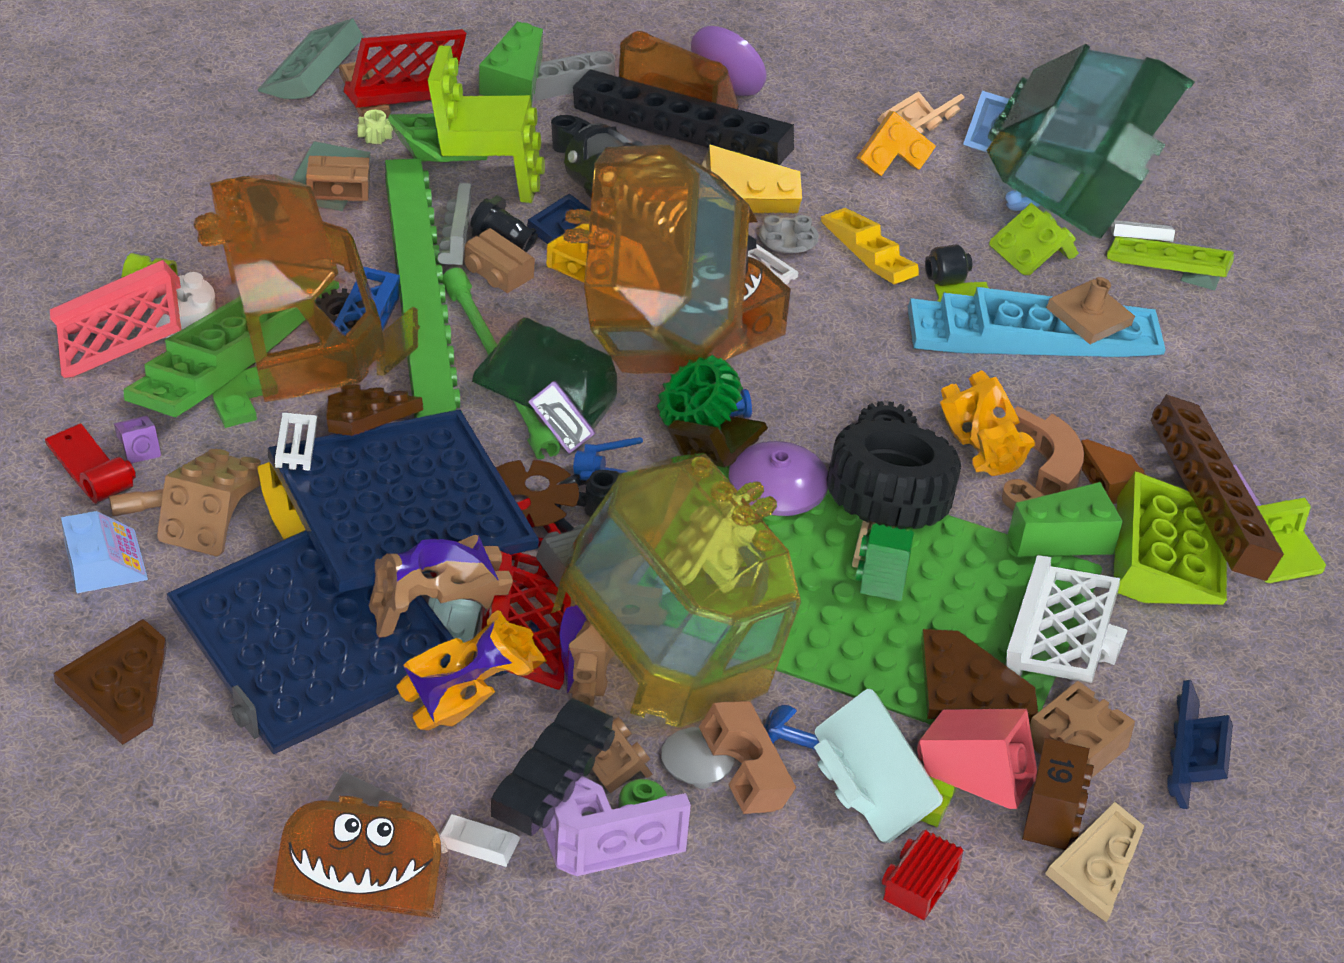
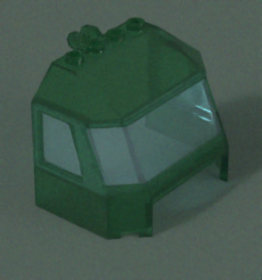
[986,44,1195,239]

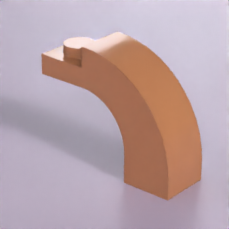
[1014,406,1084,495]

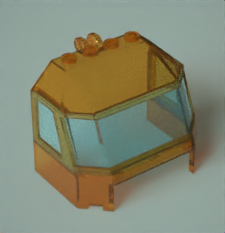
[564,144,758,374]

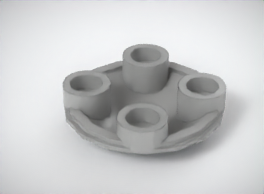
[759,215,819,253]
[661,727,734,789]

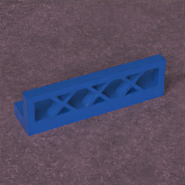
[322,266,400,378]

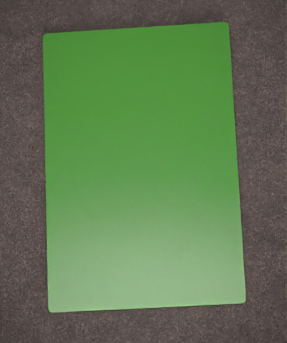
[624,465,1102,725]

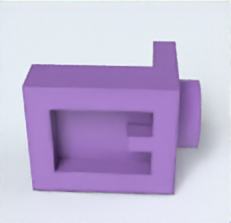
[114,416,161,464]

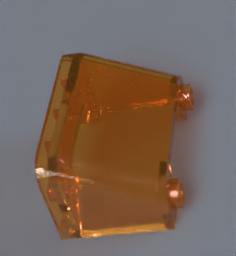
[618,31,739,109]

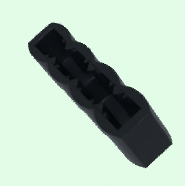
[491,698,615,836]

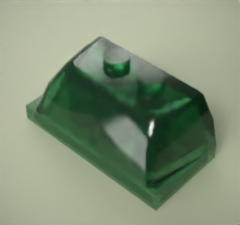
[472,317,617,429]

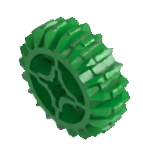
[657,355,743,430]

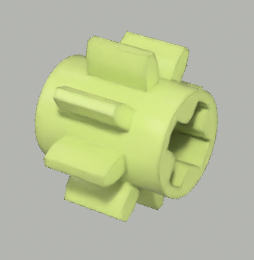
[357,109,393,144]

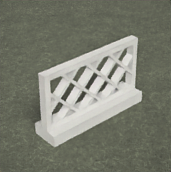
[1006,555,1120,683]

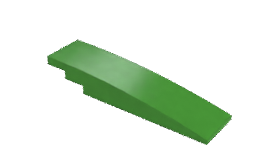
[123,267,339,418]

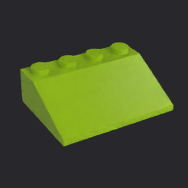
[1114,471,1227,605]

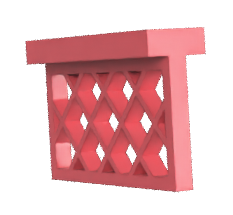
[50,260,182,378]

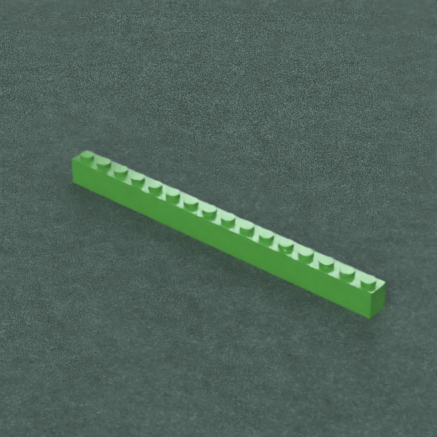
[385,158,463,418]

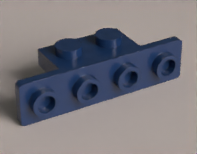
[1167,680,1233,809]

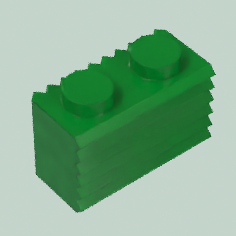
[855,523,914,601]

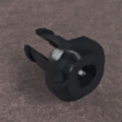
[470,195,538,252]

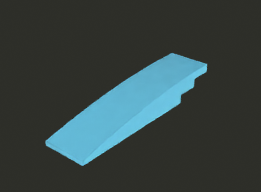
[908,287,1166,357]

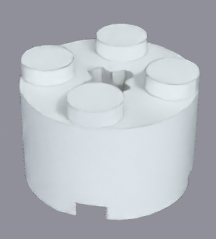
[151,272,216,339]

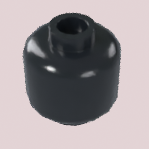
[925,244,973,286]

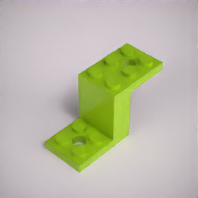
[428,46,545,203]

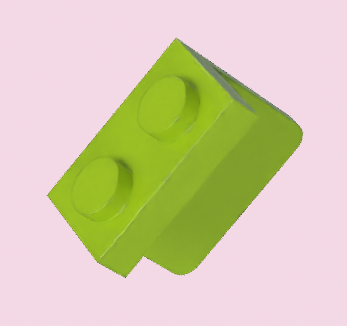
[989,202,1079,275]
[1257,497,1326,583]

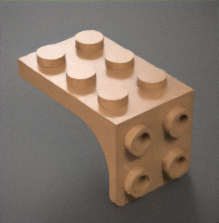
[157,449,262,556]

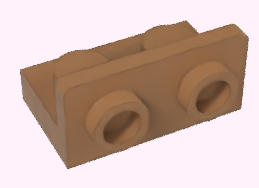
[592,709,653,793]

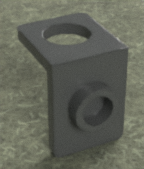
[231,685,260,739]

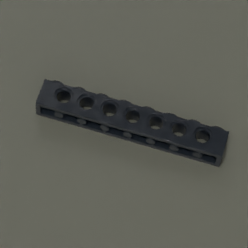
[573,69,794,165]

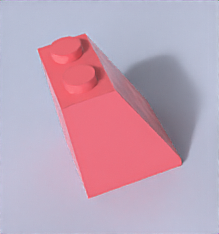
[917,709,1037,809]

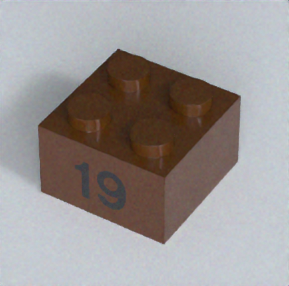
[1022,738,1094,850]

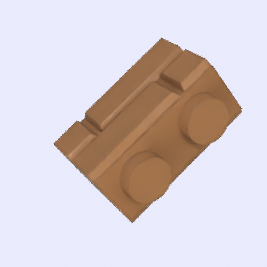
[306,156,370,201]
[464,228,535,293]

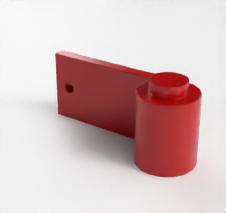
[45,423,136,504]

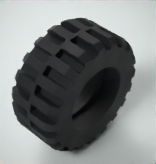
[827,418,961,529]

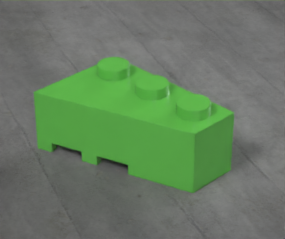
[479,21,543,103]
[1008,482,1123,556]

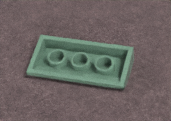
[257,18,364,99]

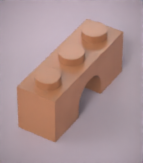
[699,701,796,814]

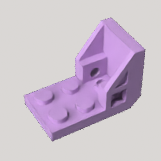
[541,776,691,876]

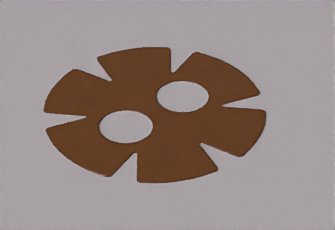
[495,460,579,527]

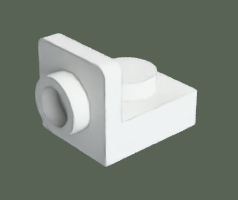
[1083,624,1127,665]

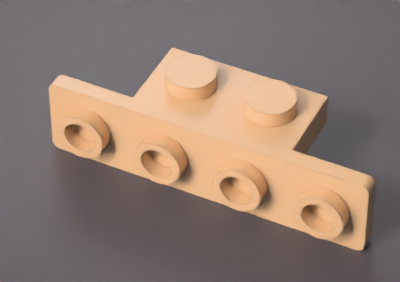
[877,91,965,135]

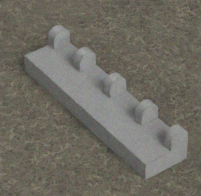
[438,183,471,265]

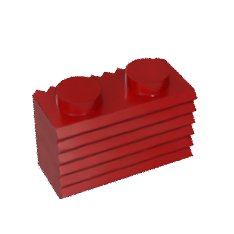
[882,829,964,921]

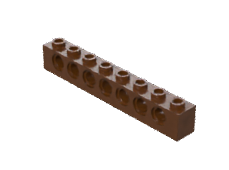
[1150,394,1284,581]

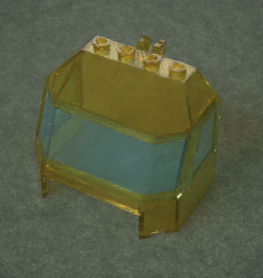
[552,453,801,728]

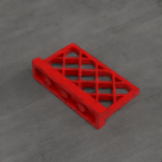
[343,29,467,108]
[475,551,572,690]

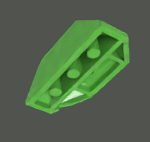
[388,113,488,162]

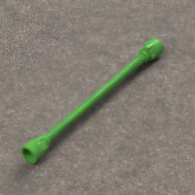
[443,268,560,460]

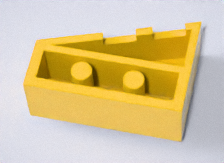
[706,145,802,213]

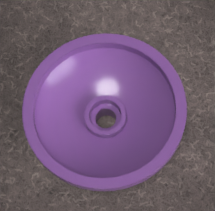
[691,26,766,96]
[728,441,828,516]

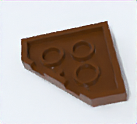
[327,384,423,436]
[54,619,167,745]
[921,629,1038,724]

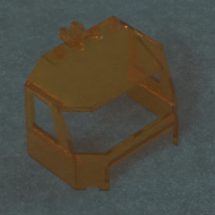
[194,174,386,402]

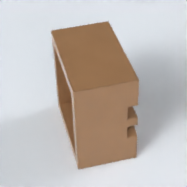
[1030,681,1135,779]

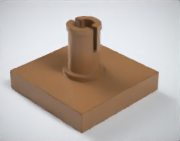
[1046,277,1135,344]

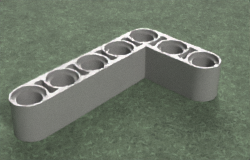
[533,51,616,101]

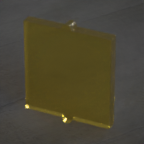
[375,307,420,375]

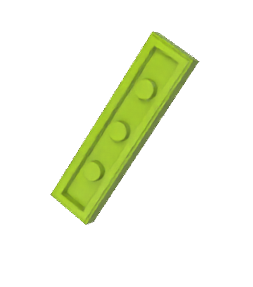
[1107,236,1234,277]

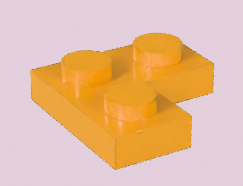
[856,111,936,176]

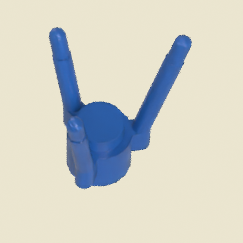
[573,437,643,495]

